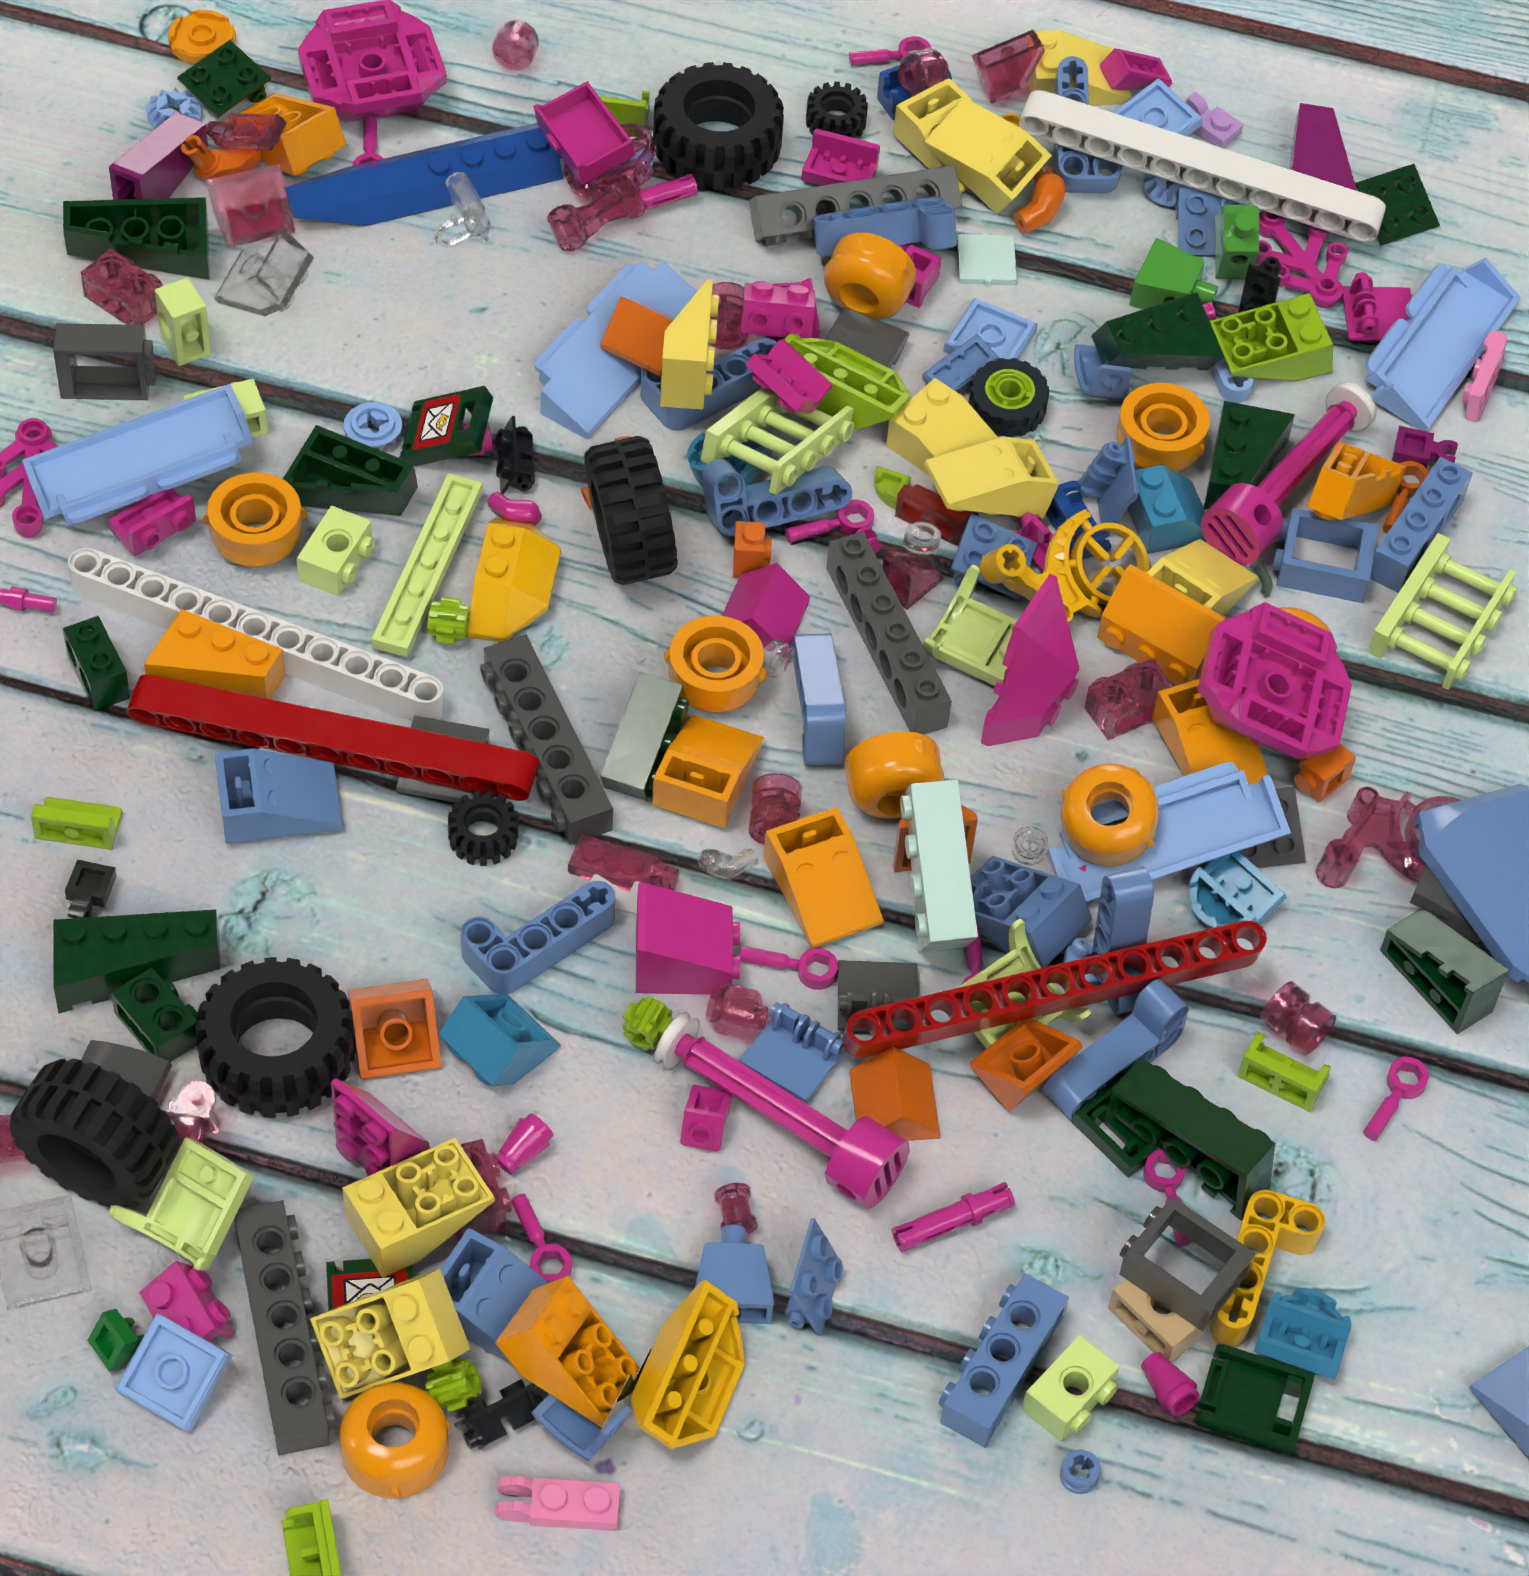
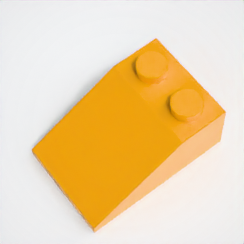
[223,92,347,176]

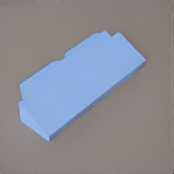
[1365,258,1521,431]
[535,260,697,440]
[22,384,254,526]
[1046,762,1291,902]

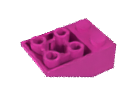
[331,1078,430,1176]

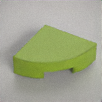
[874,466,911,511]

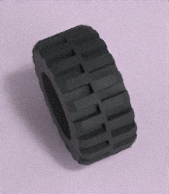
[653,62,784,191]
[584,436,678,585]
[195,957,355,1118]
[10,1058,179,1208]

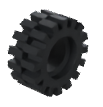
[806,81,868,139]
[448,791,518,866]

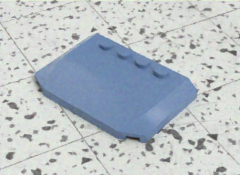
[1413,784,1529,983]

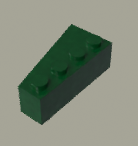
[63,197,210,280]
[53,909,220,1014]
[1110,1058,1276,1221]

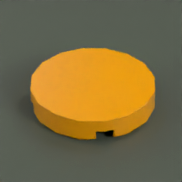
[168,10,236,65]

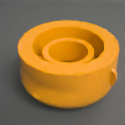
[824,232,917,320]
[1117,382,1210,472]
[203,472,307,567]
[664,615,767,713]
[844,731,945,819]
[1061,763,1159,866]
[339,1382,450,1498]

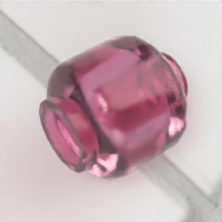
[492,20,539,70]
[898,48,949,96]
[706,984,768,1040]

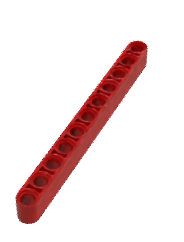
[127,674,539,801]
[842,920,1267,1058]

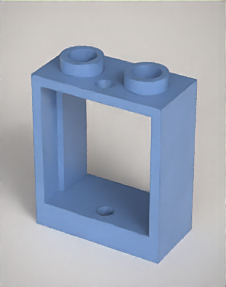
[1272,508,1379,603]

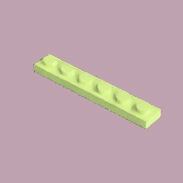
[371,473,483,658]

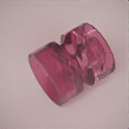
[709,282,749,350]
[749,773,802,844]
[1260,981,1336,1056]

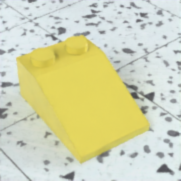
[1023,30,1132,106]
[886,378,998,476]

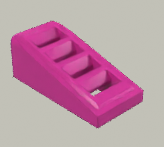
[1100,48,1172,90]

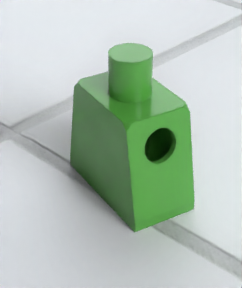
[1215,205,1259,280]
[1129,238,1218,309]

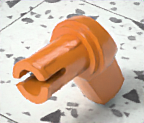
[181,135,261,181]
[1013,166,1066,234]

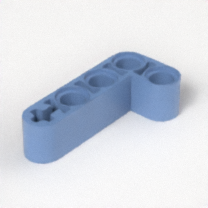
[1054,56,1123,194]
[813,197,957,256]
[640,338,777,431]
[702,459,852,536]
[792,633,846,766]
[1092,866,1154,1015]
[461,881,616,994]
[1043,979,1189,1120]

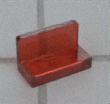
[895,484,979,546]

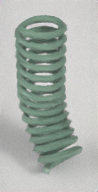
[1254,565,1273,598]

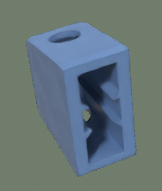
[695,1225,774,1324]

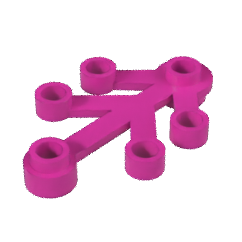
[1256,211,1348,308]
[0,418,58,538]

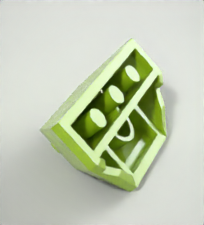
[783,334,911,430]

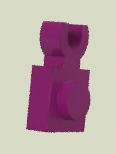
[1392,426,1458,469]

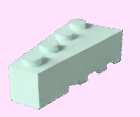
[900,779,978,953]

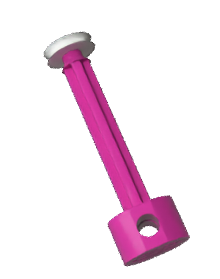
[1201,381,1377,565]
[654,1012,910,1209]

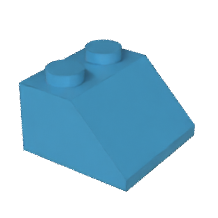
[1127,465,1207,554]
[438,994,561,1086]

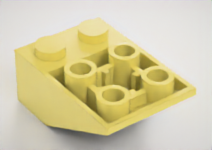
[893,78,973,193]
[922,97,1052,214]
[660,280,719,410]
[924,437,1059,519]
[1147,539,1259,616]
[342,1138,495,1278]
[310,1269,470,1399]

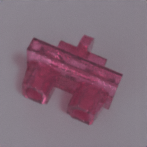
[167,1080,220,1148]

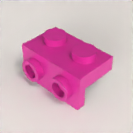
[801,129,880,186]
[741,281,815,338]
[745,340,833,413]
[108,488,196,556]
[139,1261,236,1341]

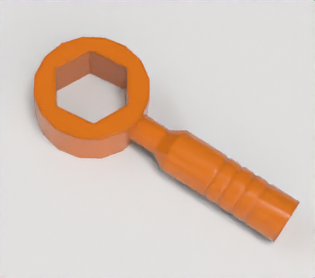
[1383,461,1429,533]

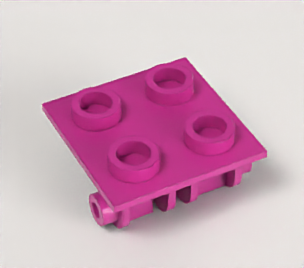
[1342,272,1412,341]

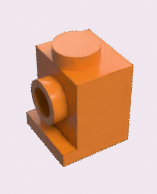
[733,521,772,578]
[1294,744,1356,803]

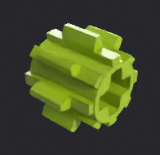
[427,597,470,644]
[622,996,673,1050]
[425,1356,482,1413]

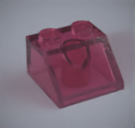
[205,163,296,248]

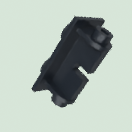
[1238,257,1282,313]
[495,416,535,494]
[454,1379,544,1449]

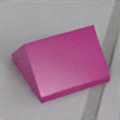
[722,563,810,656]

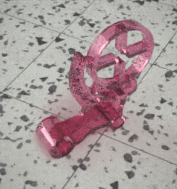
[547,123,656,251]
[1315,787,1460,888]

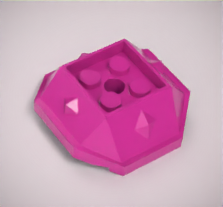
[298,0,447,123]
[1197,602,1352,760]

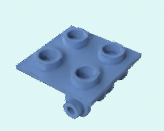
[1175,188,1247,257]
[1077,436,1139,532]
[951,513,1037,600]
[739,1002,846,1102]
[785,1218,843,1336]

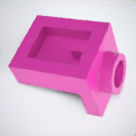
[680,1084,732,1152]

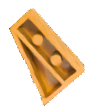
[1307,441,1406,520]
[144,609,285,699]

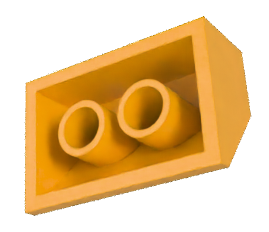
[1097,564,1226,685]

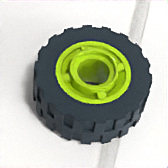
[969,358,1049,438]

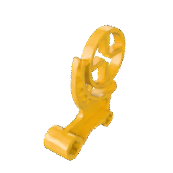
[980,509,1149,622]

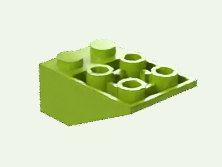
[1210,293,1333,381]

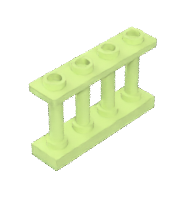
[701,387,854,495]
[1368,533,1518,691]

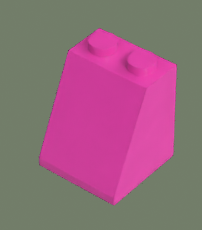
[635,883,741,995]

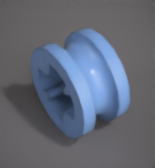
[1060,1449,1101,1494]

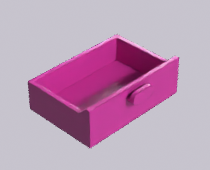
[533,81,635,185]

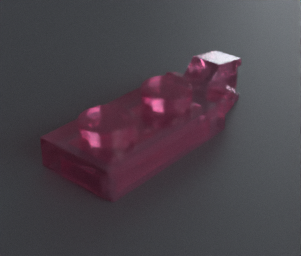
[204,113,287,151]
[568,834,679,892]

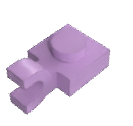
[1186,92,1244,148]

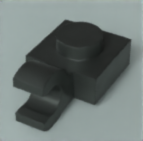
[65,859,117,918]

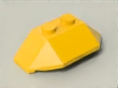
[467,518,561,642]
[631,1280,745,1449]

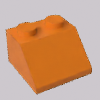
[347,978,442,1079]

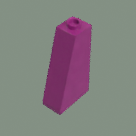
[1290,103,1357,191]
[109,112,208,200]

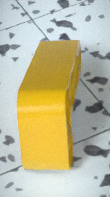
[1210,1190,1325,1347]

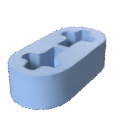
[1210,358,1253,403]

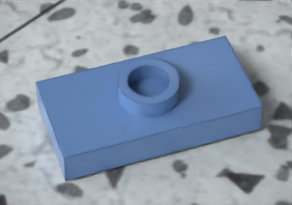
[922,334,999,393]

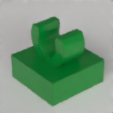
[87,1309,144,1372]

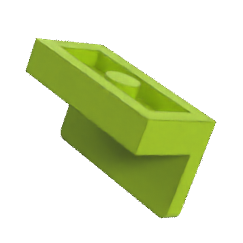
[31,797,122,850]

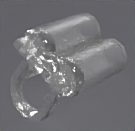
[434,172,491,247]

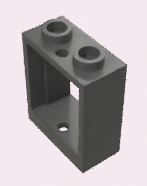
[53,323,156,400]
[1119,1197,1256,1332]

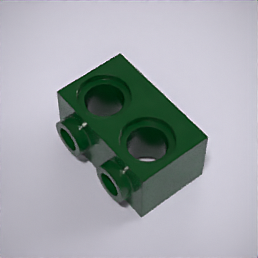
[62,615,130,711]
[111,967,198,1062]

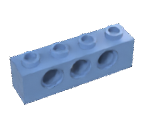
[1370,457,1473,593]
[938,1273,1069,1448]

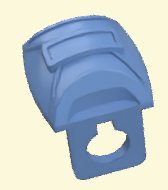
[1074,344,1133,399]
[531,1394,631,1462]

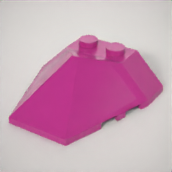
[981,574,1080,746]

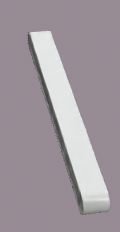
[1019,90,1386,242]
[68,548,444,721]

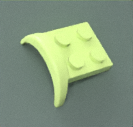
[923,565,1017,686]
[957,919,1091,1049]
[109,1137,255,1271]

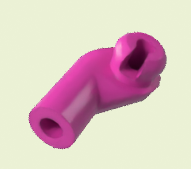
[488,492,542,526]

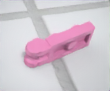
[1462,330,1508,422]
[495,1476,620,1531]

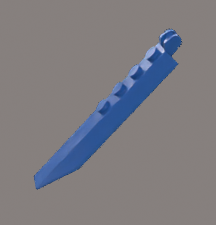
[284,123,563,226]

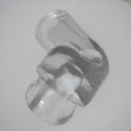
[697,847,758,880]

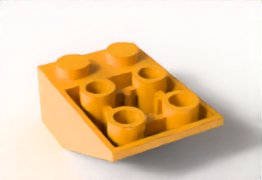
[1152,679,1268,785]
[652,715,764,828]
[763,807,884,949]
[495,1276,640,1428]

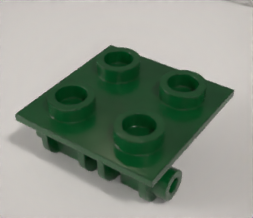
[177,40,271,118]
[1355,164,1440,246]

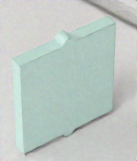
[957,232,1017,287]

